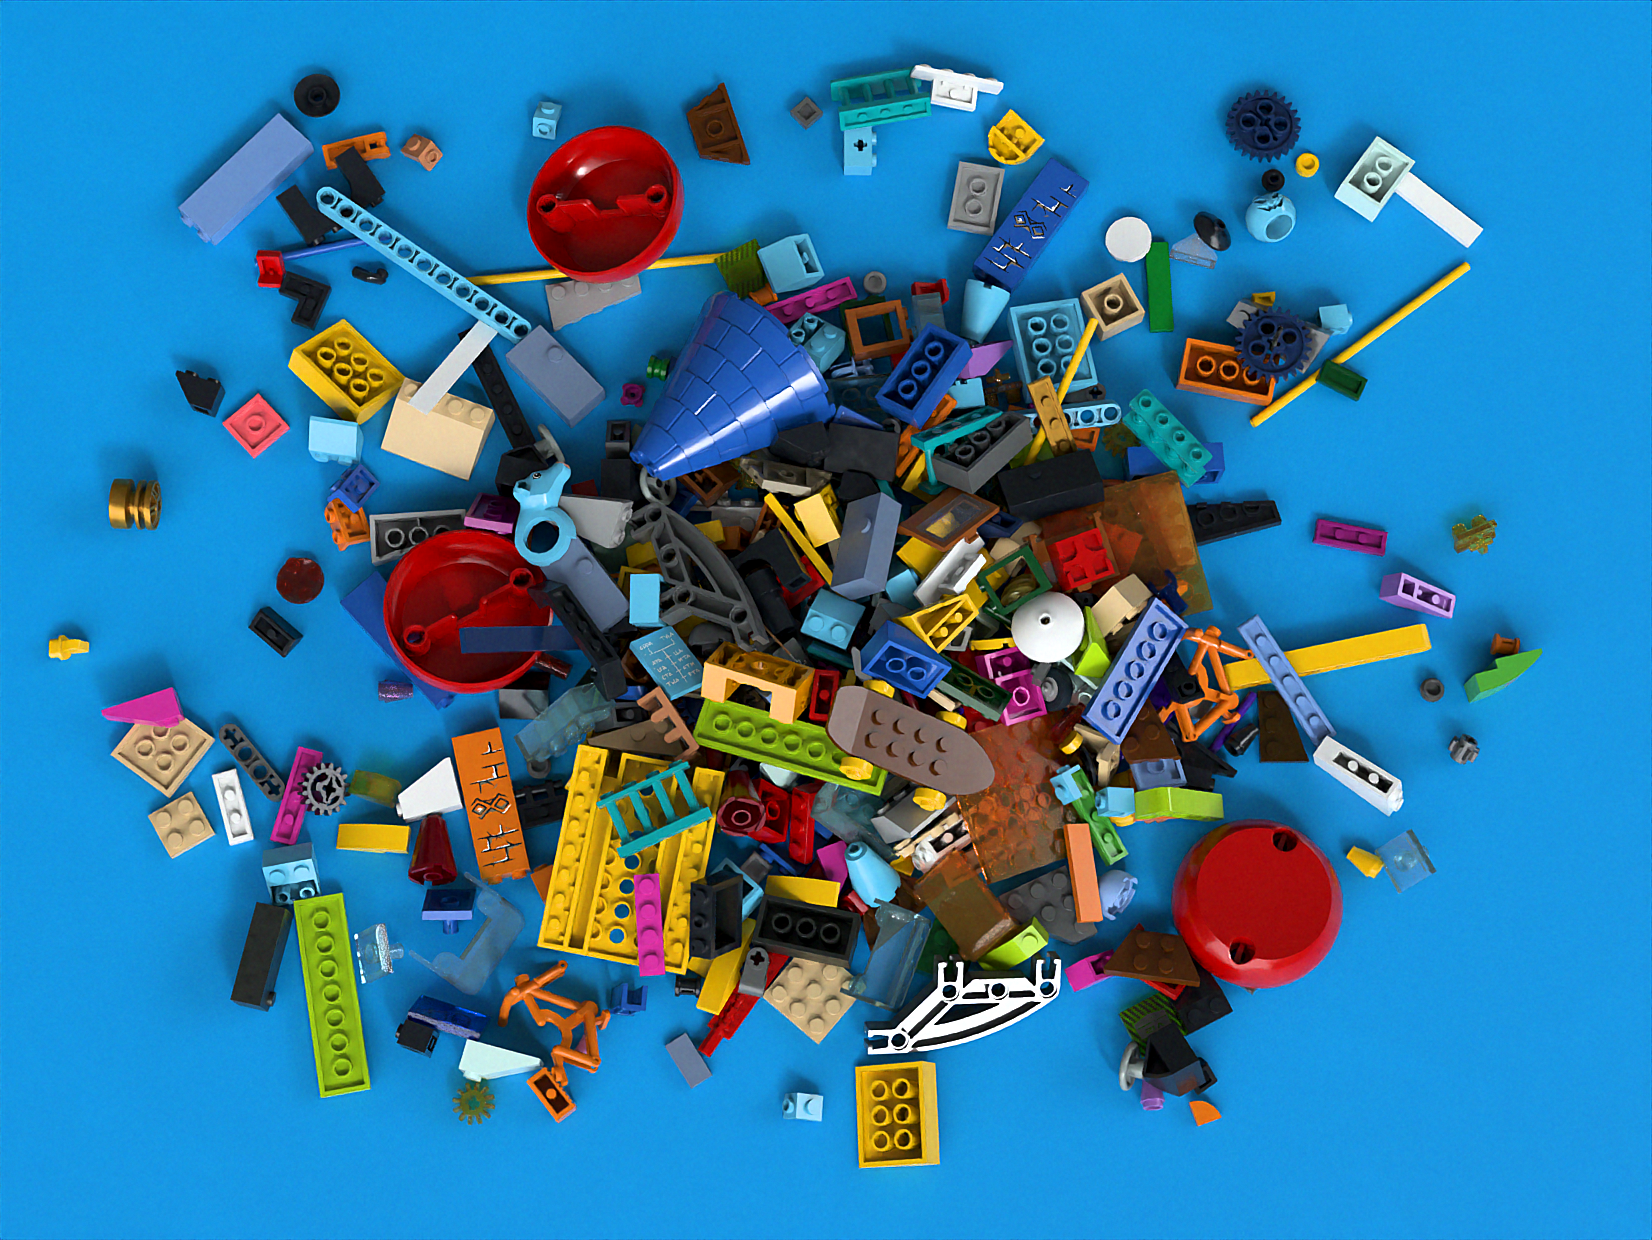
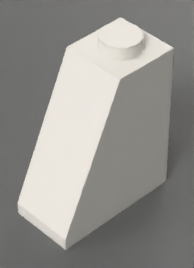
[396,757,464,823]

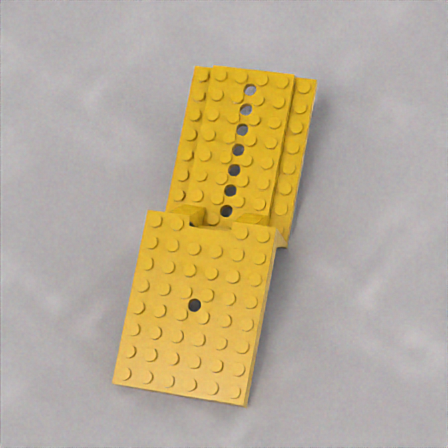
[537,566,755,975]

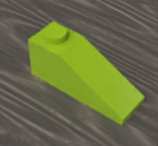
[976,916,1050,971]

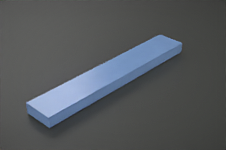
[1236,614,1337,748]

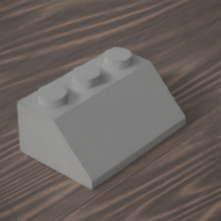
[870,781,961,844]

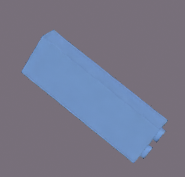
[178,113,314,246]

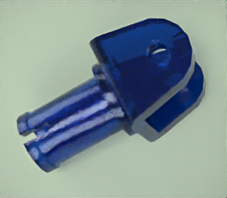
[1146,568,1189,615]

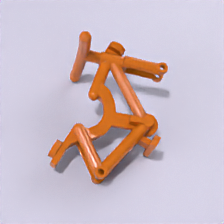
[1157,625,1254,742]
[498,960,610,1086]

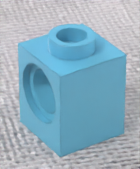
[1314,304,1352,335]
[1095,787,1135,818]

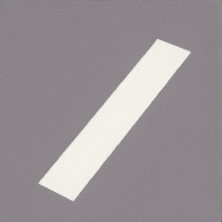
[408,320,498,415]

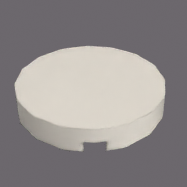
[1106,217,1152,262]

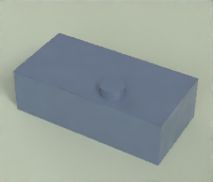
[505,325,606,429]
[830,492,902,601]
[539,535,630,634]

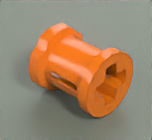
[748,282,778,306]
[1490,633,1520,656]

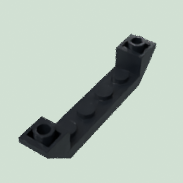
[527,580,628,702]
[1134,595,1205,704]

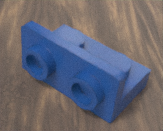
[326,464,380,513]

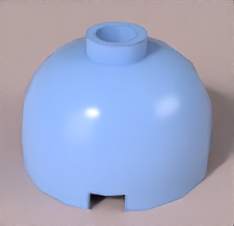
[1097,870,1138,920]

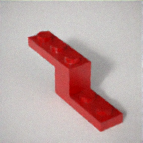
[788,778,838,864]

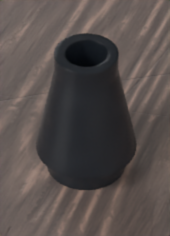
[1224,723,1260,757]

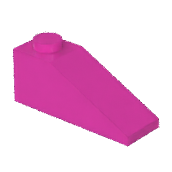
[101,687,185,728]

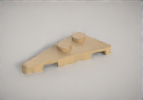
[587,717,683,757]

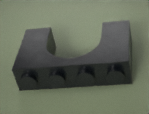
[275,146,386,246]
[699,527,813,635]

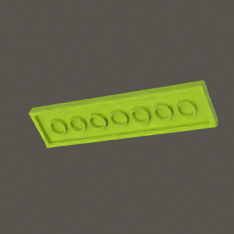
[692,698,888,796]
[293,893,372,1098]

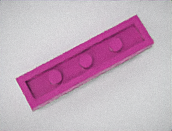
[764,276,858,326]
[270,746,324,846]
[634,873,666,976]

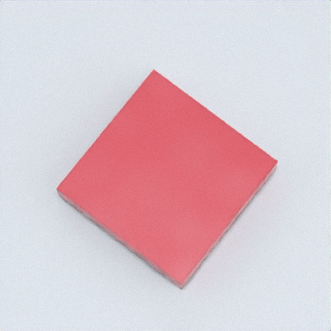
[222,393,290,459]

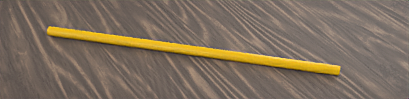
[465,251,740,286]
[1249,262,1470,428]
[985,317,1099,554]

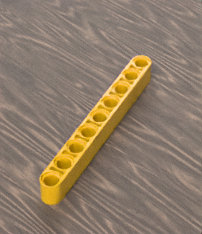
[1223,624,1432,691]

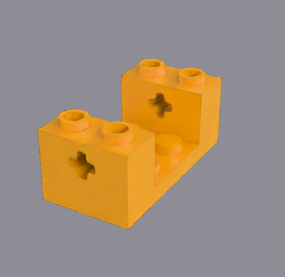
[701,641,815,724]

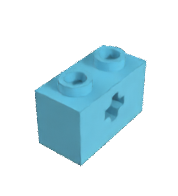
[844,126,877,175]

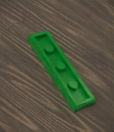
[1145,242,1174,333]

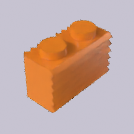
[526,1067,577,1123]

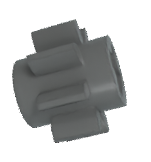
[1448,734,1480,764]

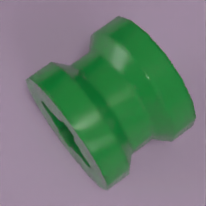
[646,355,670,382]

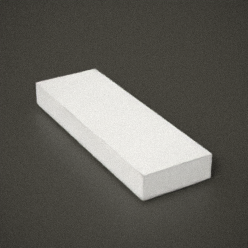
[212,768,255,846]

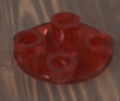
[276,557,324,604]

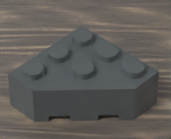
[997,865,1098,946]

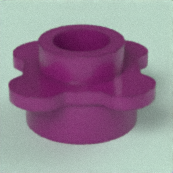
[620,383,645,407]

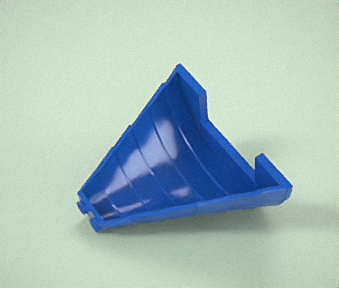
[629,291,837,482]

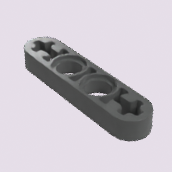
[219,724,286,802]

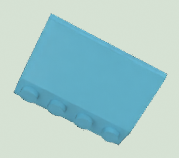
[1006,298,1098,404]

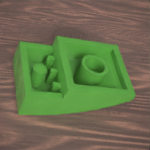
[1464,648,1543,703]

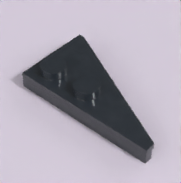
[1165,720,1238,778]

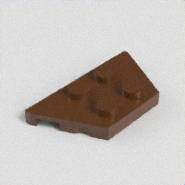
[686,82,750,165]
[1120,696,1181,764]
[860,870,943,954]
[1103,929,1200,987]

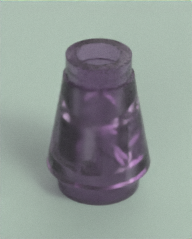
[378,679,413,703]

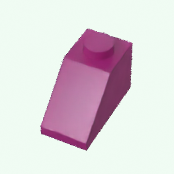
[816,840,849,898]
[1064,949,1115,992]

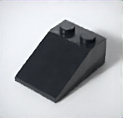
[1164,953,1233,1037]

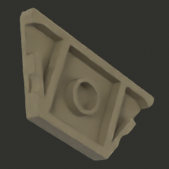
[740,456,832,497]

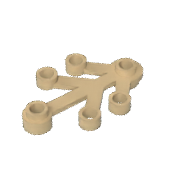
[894,801,961,858]

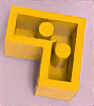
[794,483,843,548]

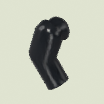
[352,266,389,285]

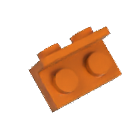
[324,498,371,551]

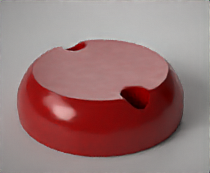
[527,125,684,284]
[383,529,553,694]
[1171,819,1343,989]

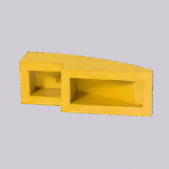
[336,824,411,854]
[764,875,841,907]

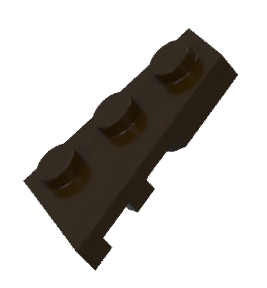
[1256,691,1309,763]

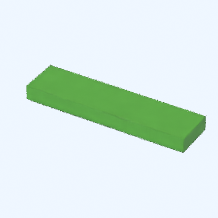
[1071,768,1128,866]

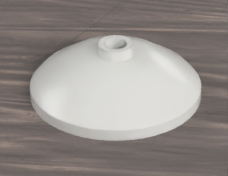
[1011,591,1085,663]

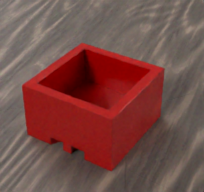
[1046,527,1115,592]

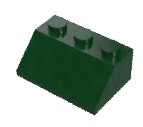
[915,899,987,987]

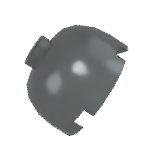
[687,620,736,660]

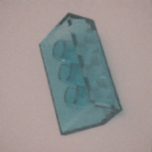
[810,781,902,863]

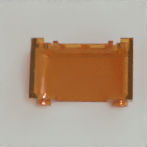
[912,846,1021,962]

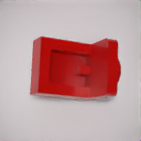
[256,250,286,288]
[910,278,949,308]
[836,888,869,916]

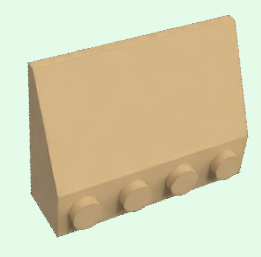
[381,377,496,482]

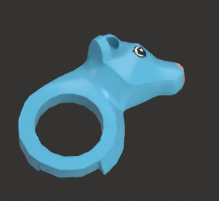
[513,462,576,567]

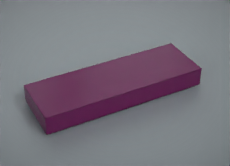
[1313,519,1388,557]

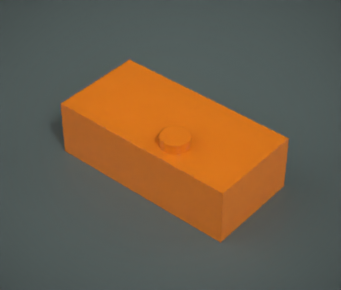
[1176,338,1280,407]

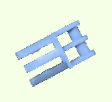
[828,356,876,389]

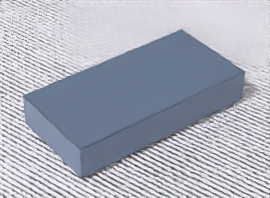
[665,1033,713,1089]

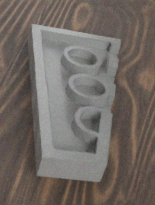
[545,274,642,332]

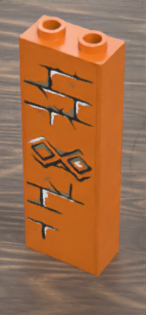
[451,727,532,885]

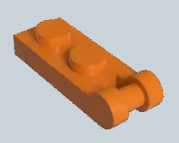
[322,132,391,170]

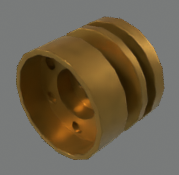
[109,478,162,531]

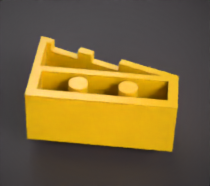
[892,593,979,654]

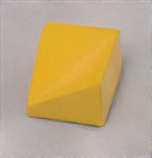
[889,850,915,877]

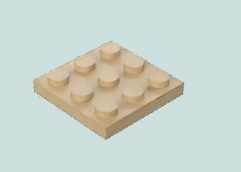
[111,718,216,798]
[763,957,866,1045]

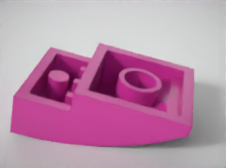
[975,646,1047,726]

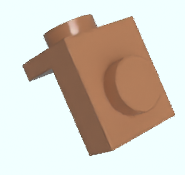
[401,133,443,171]

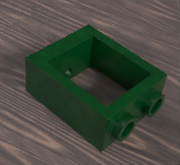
[838,295,895,361]
[975,543,1053,616]

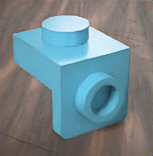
[533,101,562,140]
[1050,764,1082,805]
[782,1093,823,1121]

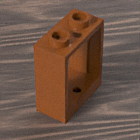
[844,299,914,362]

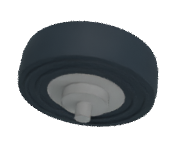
[1041,667,1073,711]

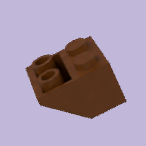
[676,461,742,509]

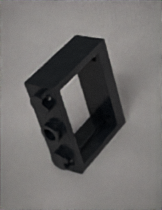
[689,871,743,960]

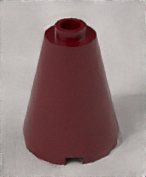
[716,769,766,837]
[408,815,458,886]

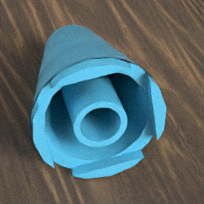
[959,279,1010,346]
[844,841,901,907]

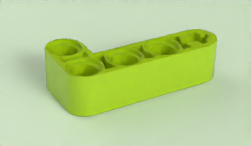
[1134,787,1224,822]

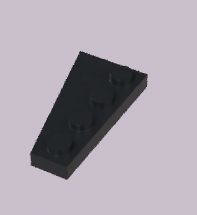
[1184,500,1282,547]

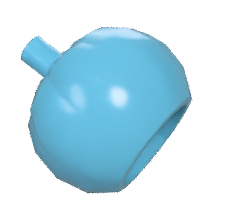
[1245,192,1297,243]

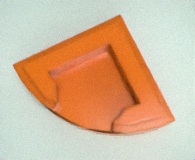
[1189,1101,1222,1127]

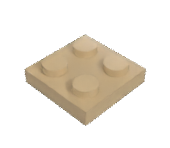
[148,791,216,859]

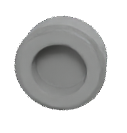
[863,271,887,296]

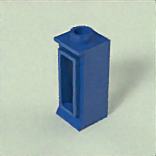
[610,983,648,1016]

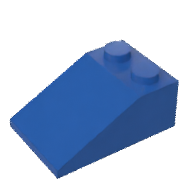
[860,620,952,699]

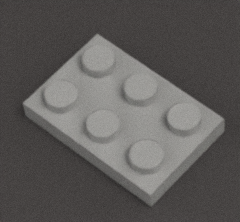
[947,161,1005,236]

